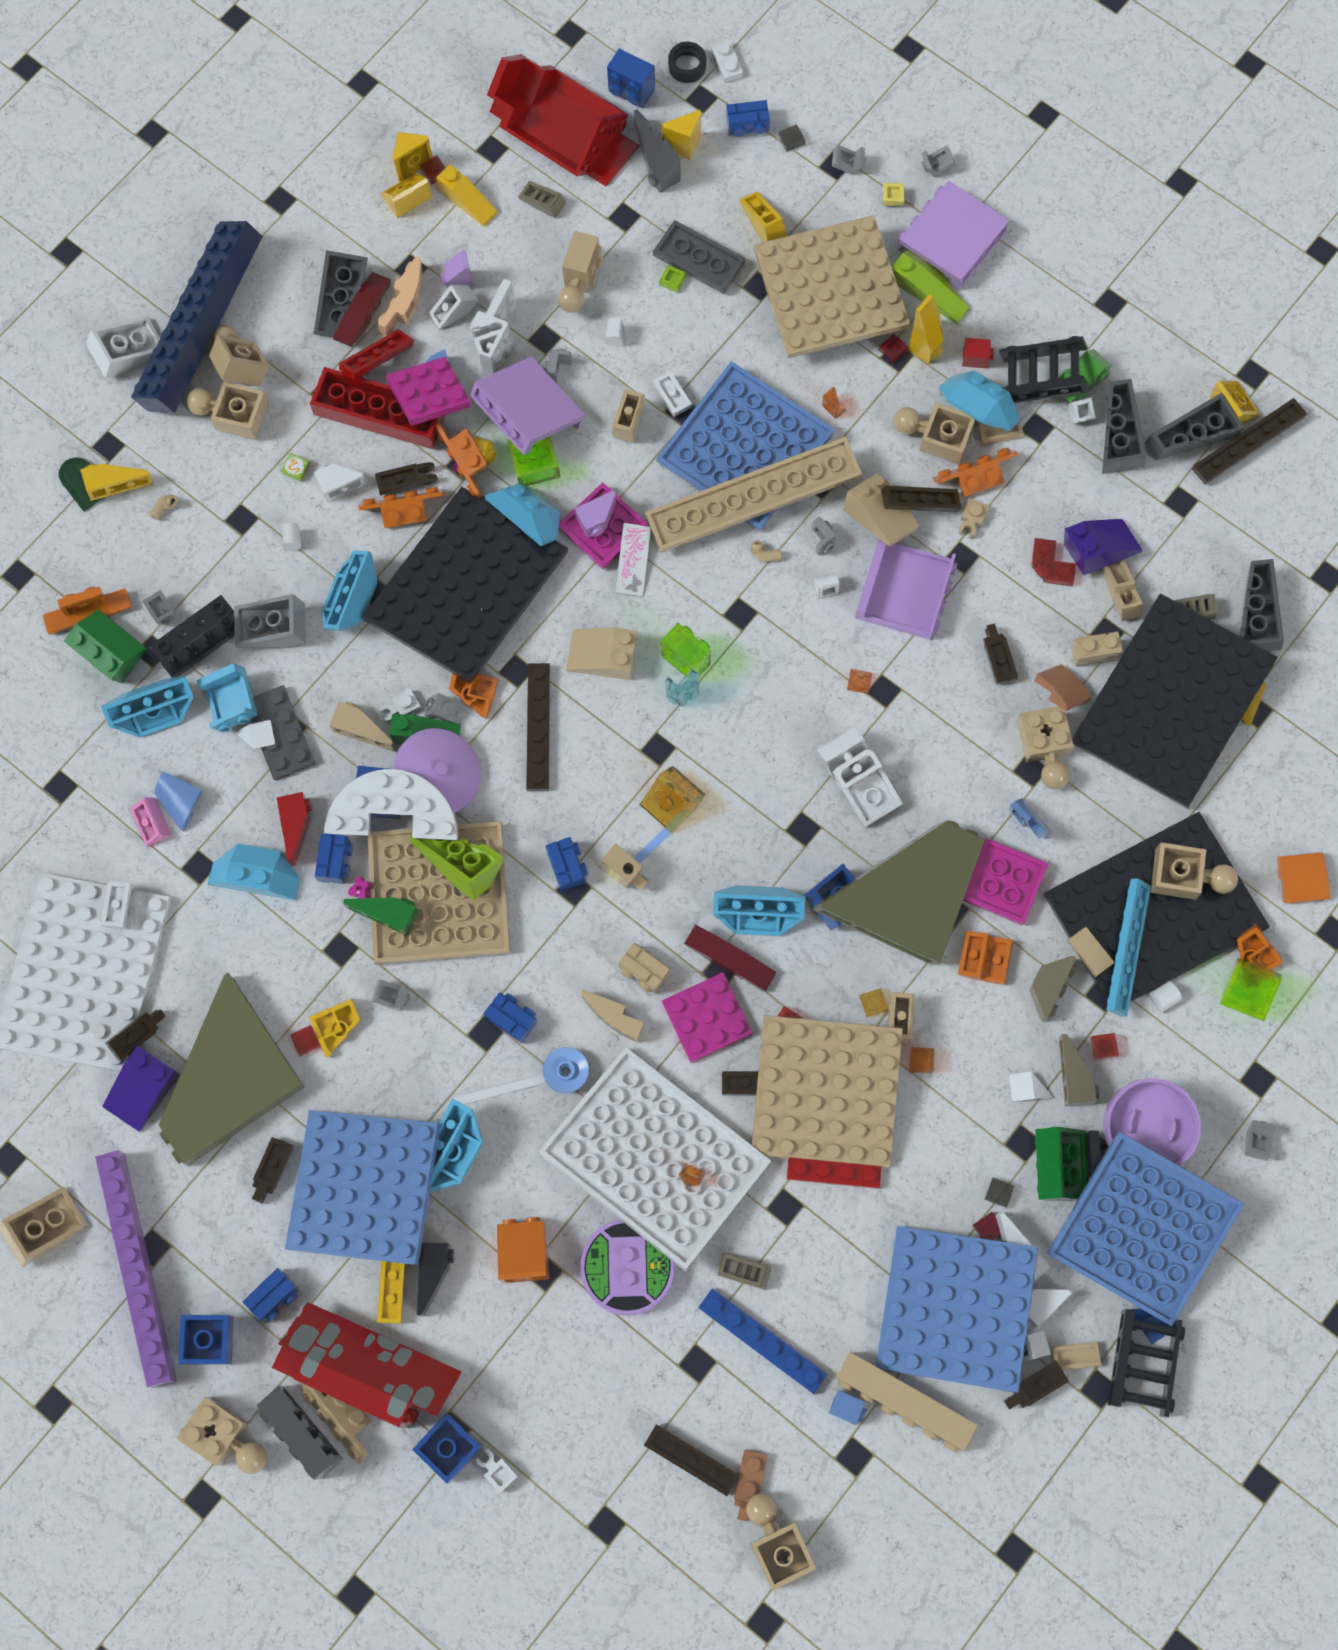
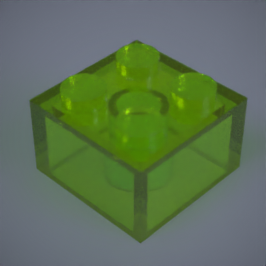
[507,436,560,486]
[660,623,711,683]
[1220,957,1282,1021]

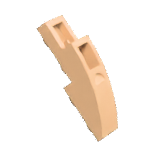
[378,256,423,336]

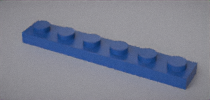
[698,1289,828,1394]

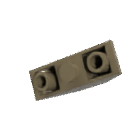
[1029,956,1077,1022]

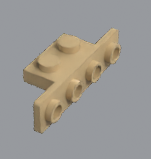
[301,1384,372,1464]

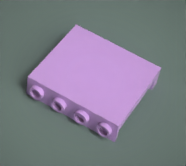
[898,180,1009,290]
[470,356,585,455]
[855,539,958,640]

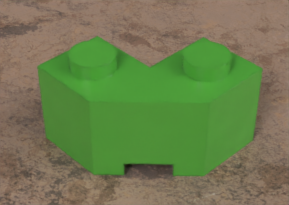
[1058,349,1112,403]

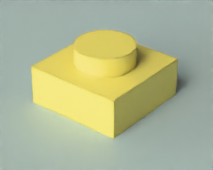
[883,183,904,206]

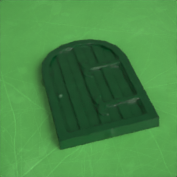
[59,457,105,512]

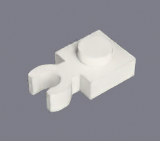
[379,688,421,723]
[476,1449,518,1494]

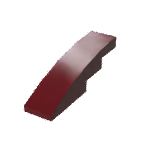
[333,272,391,347]
[684,925,776,992]

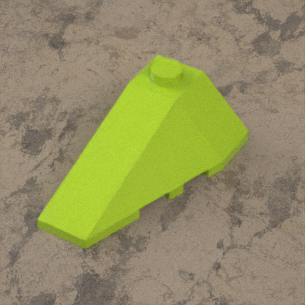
[892,250,970,325]
[409,836,504,901]

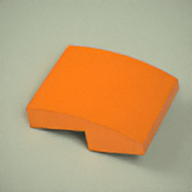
[1277,852,1330,903]
[958,931,1014,985]

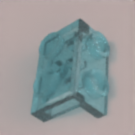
[665,669,700,707]

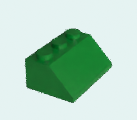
[64,610,148,683]
[1035,1127,1089,1201]

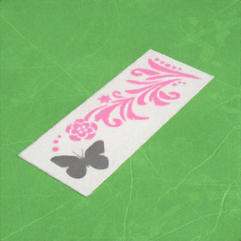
[615,523,651,597]

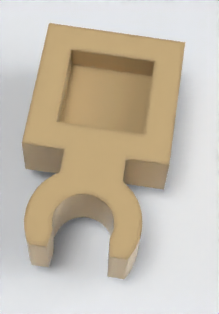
[959,498,989,539]

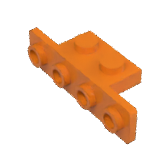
[436,423,489,499]
[933,448,1018,497]
[358,487,444,528]
[43,587,132,635]

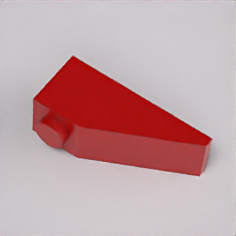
[276,792,312,866]

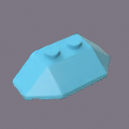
[939,371,1020,431]
[484,484,560,546]
[321,551,378,631]
[101,676,194,737]
[208,843,300,901]
[713,885,805,936]
[430,1098,484,1192]

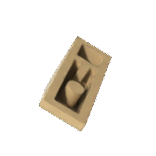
[329,701,395,752]

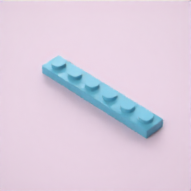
[1107,879,1151,1017]

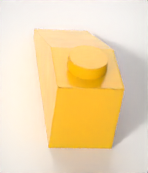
[436,164,498,227]
[739,191,787,242]
[80,464,153,501]

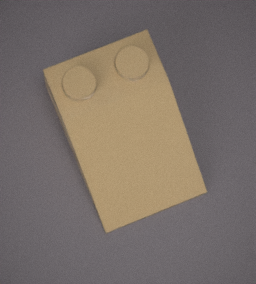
[843,474,920,547]
[566,628,638,680]
[0,1187,88,1268]

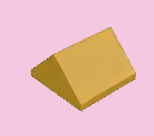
[661,110,701,160]
[392,132,434,182]
[380,173,432,218]
[1210,381,1261,425]

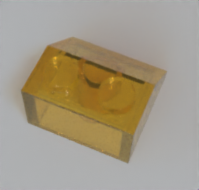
[639,766,706,833]

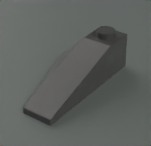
[634,109,681,193]
[313,250,368,338]

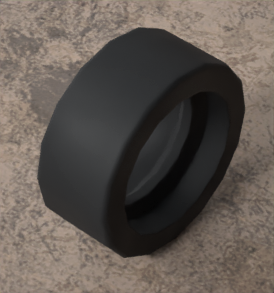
[668,41,706,83]

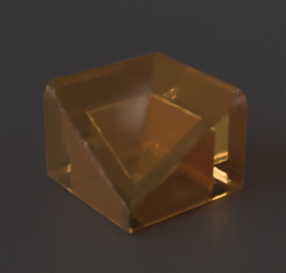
[822,387,847,419]
[909,1047,934,1074]

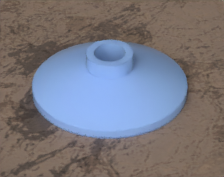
[543,1047,589,1093]

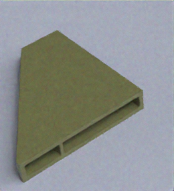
[813,820,985,965]
[159,973,305,1166]

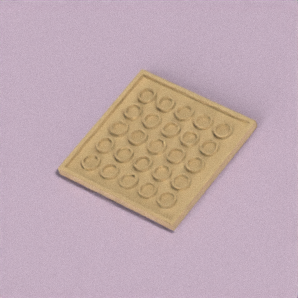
[753,215,910,358]
[368,821,510,965]
[751,1015,903,1168]

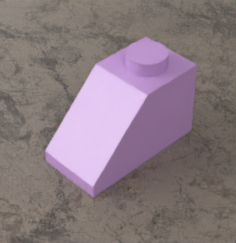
[441,250,473,289]
[575,490,616,538]

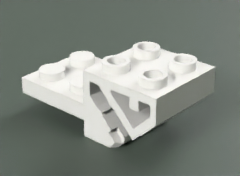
[470,279,516,375]
[816,727,903,827]

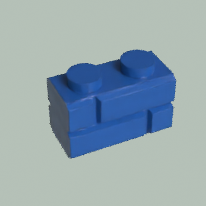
[726,100,770,137]
[314,833,353,884]
[545,837,588,891]
[484,993,538,1043]
[242,1268,300,1323]

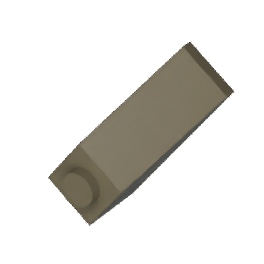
[1059,1034,1099,1107]

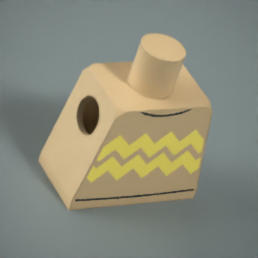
[598,843,649,891]

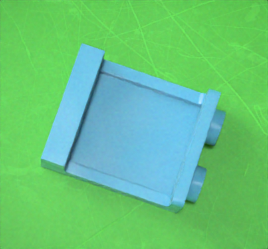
[197,663,258,732]

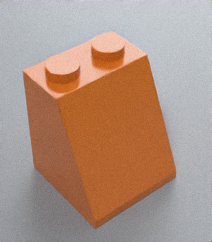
[497,1217,549,1283]

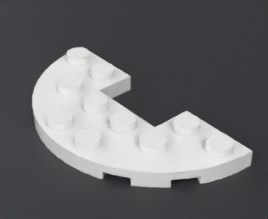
[324,769,458,840]

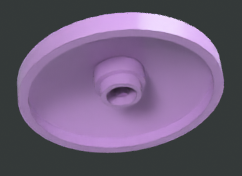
[392,728,481,814]

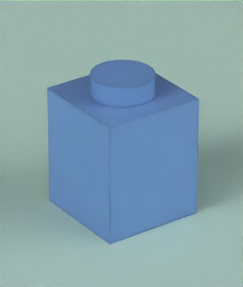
[828,1390,867,1425]

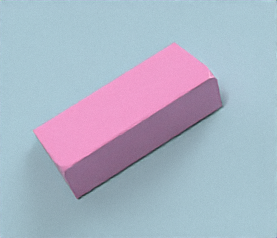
[130,797,171,847]

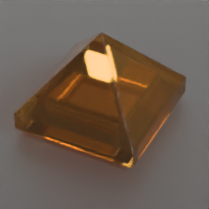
[847,669,872,694]
[679,1163,705,1187]

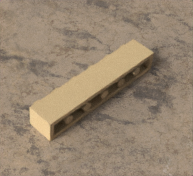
[835,1352,978,1453]

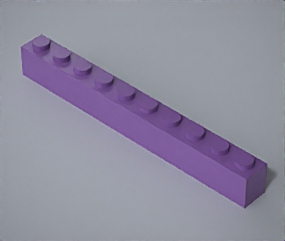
[95,1150,177,1388]

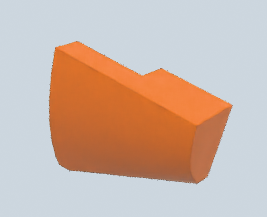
[449,673,499,719]
[1237,923,1283,988]

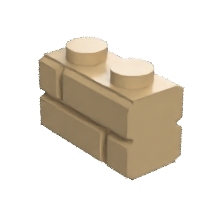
[612,389,645,442]
[1071,631,1122,666]
[618,942,671,993]
[887,992,915,1044]

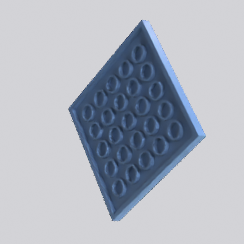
[656,361,835,531]
[285,1110,441,1265]
[1047,1131,1245,1326]
[876,1226,1039,1393]

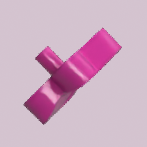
[348,877,373,899]

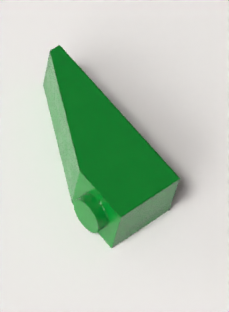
[390,714,461,743]
[343,897,418,936]

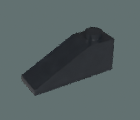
[417,1243,454,1316]

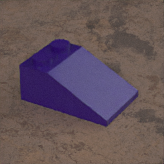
[1064,519,1143,576]
[102,1046,180,1132]

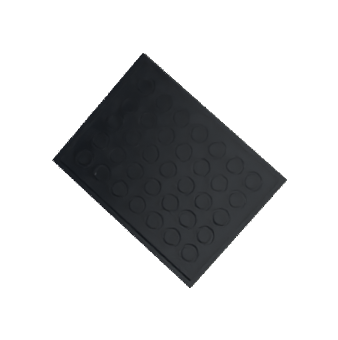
[362,486,568,684]
[1072,593,1278,809]
[1043,812,1270,1003]

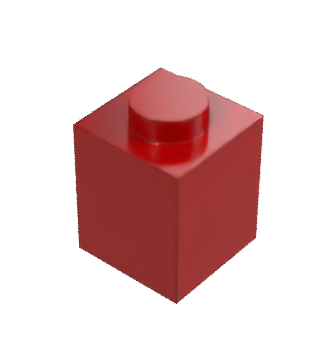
[962,338,994,369]

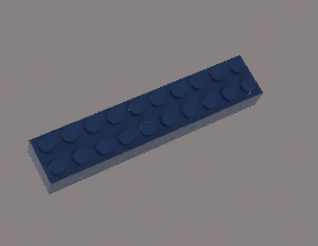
[131,221,263,413]

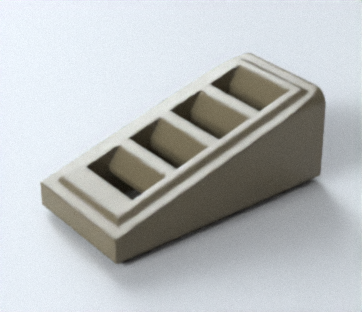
[518,181,566,218]
[1174,594,1218,620]
[717,1252,771,1290]

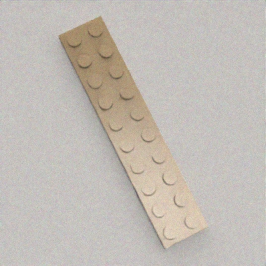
[645,436,862,553]

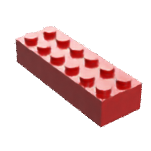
[310,367,446,449]

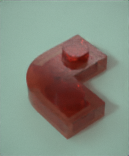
[1031,538,1076,587]

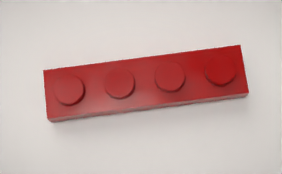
[339,329,414,380]
[787,1157,882,1189]

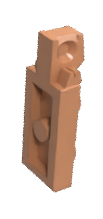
[734,1450,768,1521]

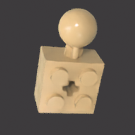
[558,231,603,313]
[209,325,269,387]
[186,381,269,440]
[893,403,975,464]
[1017,706,1074,789]
[1150,842,1238,900]
[176,1397,267,1474]
[746,1493,816,1591]

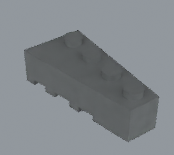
[1102,379,1146,474]
[1144,393,1245,460]
[1239,559,1284,651]
[257,1385,343,1480]

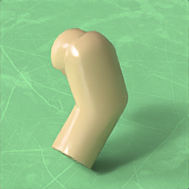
[150,495,178,520]
[751,540,781,562]

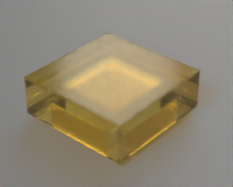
[859,988,888,1018]

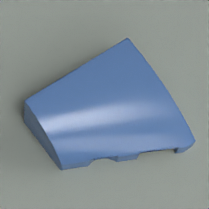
[154,771,203,831]
[1009,798,1052,839]

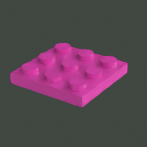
[386,357,471,426]
[559,483,648,570]
[963,838,1048,926]
[662,972,753,1063]

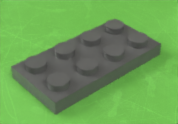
[653,220,745,294]
[250,685,315,781]

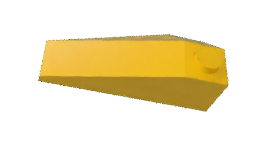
[909,294,944,364]

